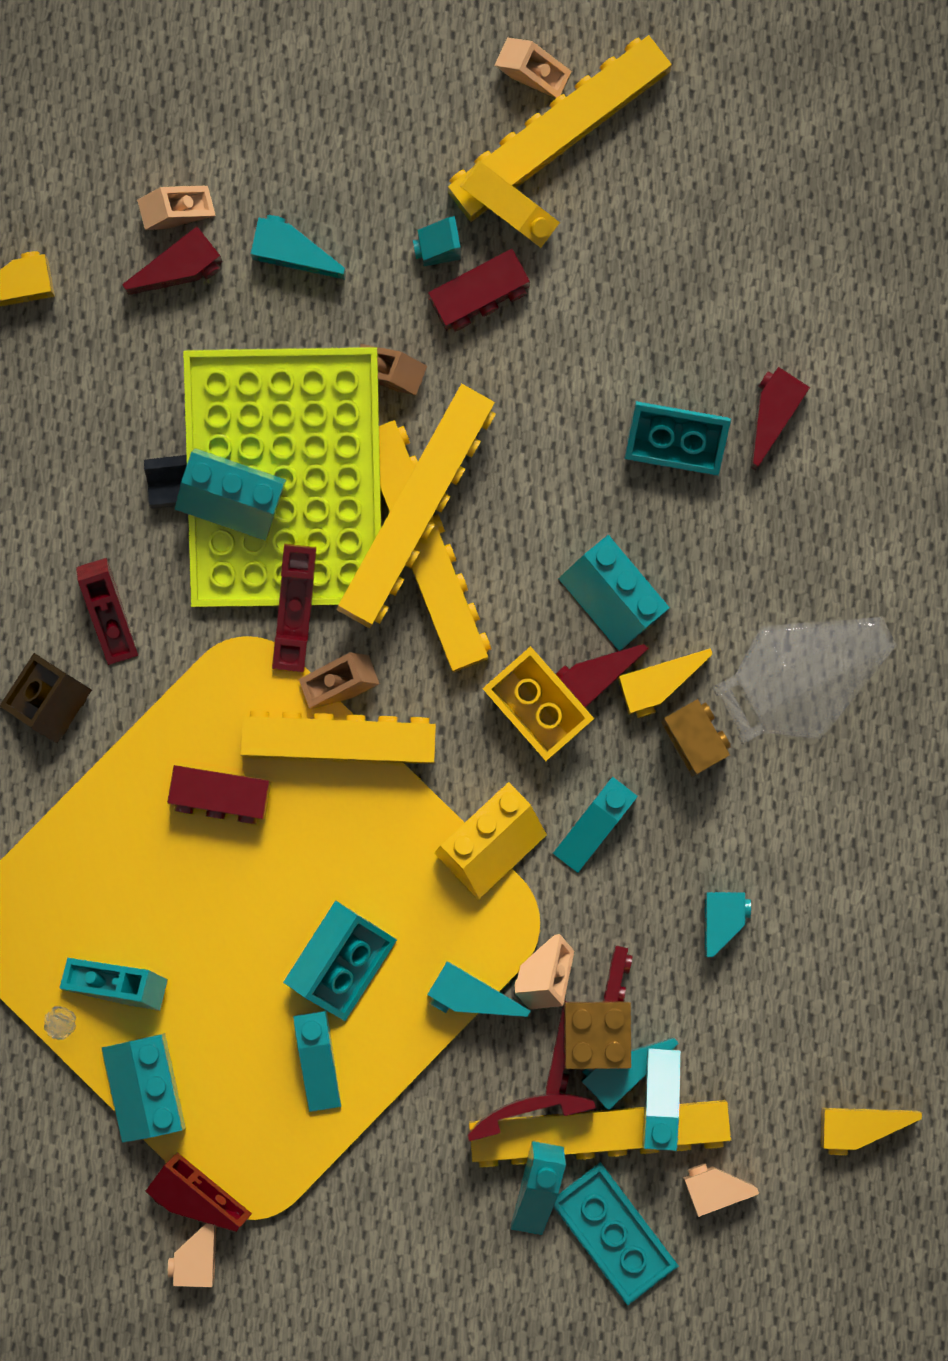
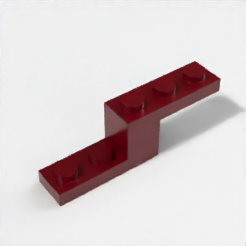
[545,945,633,1094]

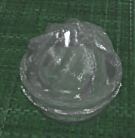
[44,1006,76,1040]

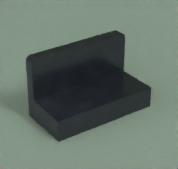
[144,455,187,509]

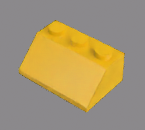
[482,646,595,761]
[434,782,547,900]

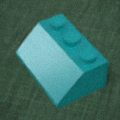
[625,401,731,476]
[175,448,286,541]
[558,535,670,651]
[283,900,397,1021]
[102,1033,186,1143]

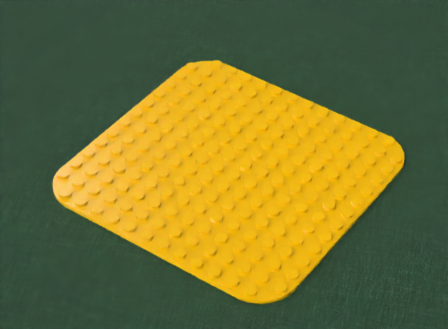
[0,636,540,1220]

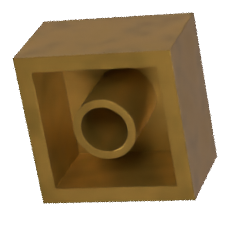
[661,699,731,777]
[564,1002,631,1069]

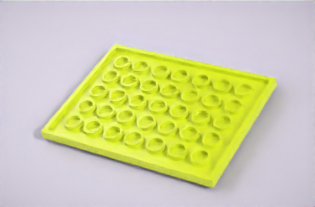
[183,347,381,607]

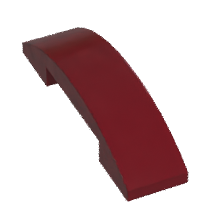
[272,544,317,672]
[467,1094,596,1141]

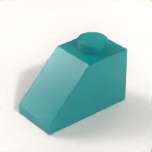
[413,216,461,266]
[704,892,751,957]

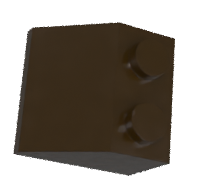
[0,653,92,744]

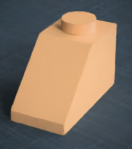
[494,37,572,98]
[137,186,216,230]
[515,934,574,1009]
[683,1164,759,1217]
[168,1223,216,1287]

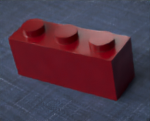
[428,248,530,332]
[167,765,271,825]

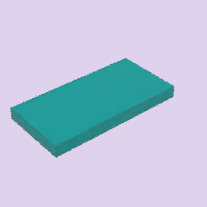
[554,1162,679,1305]

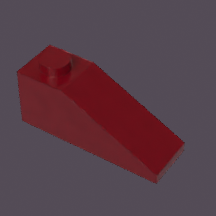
[122,226,223,295]
[750,367,810,471]
[76,558,138,665]
[556,644,648,708]
[145,1152,252,1232]

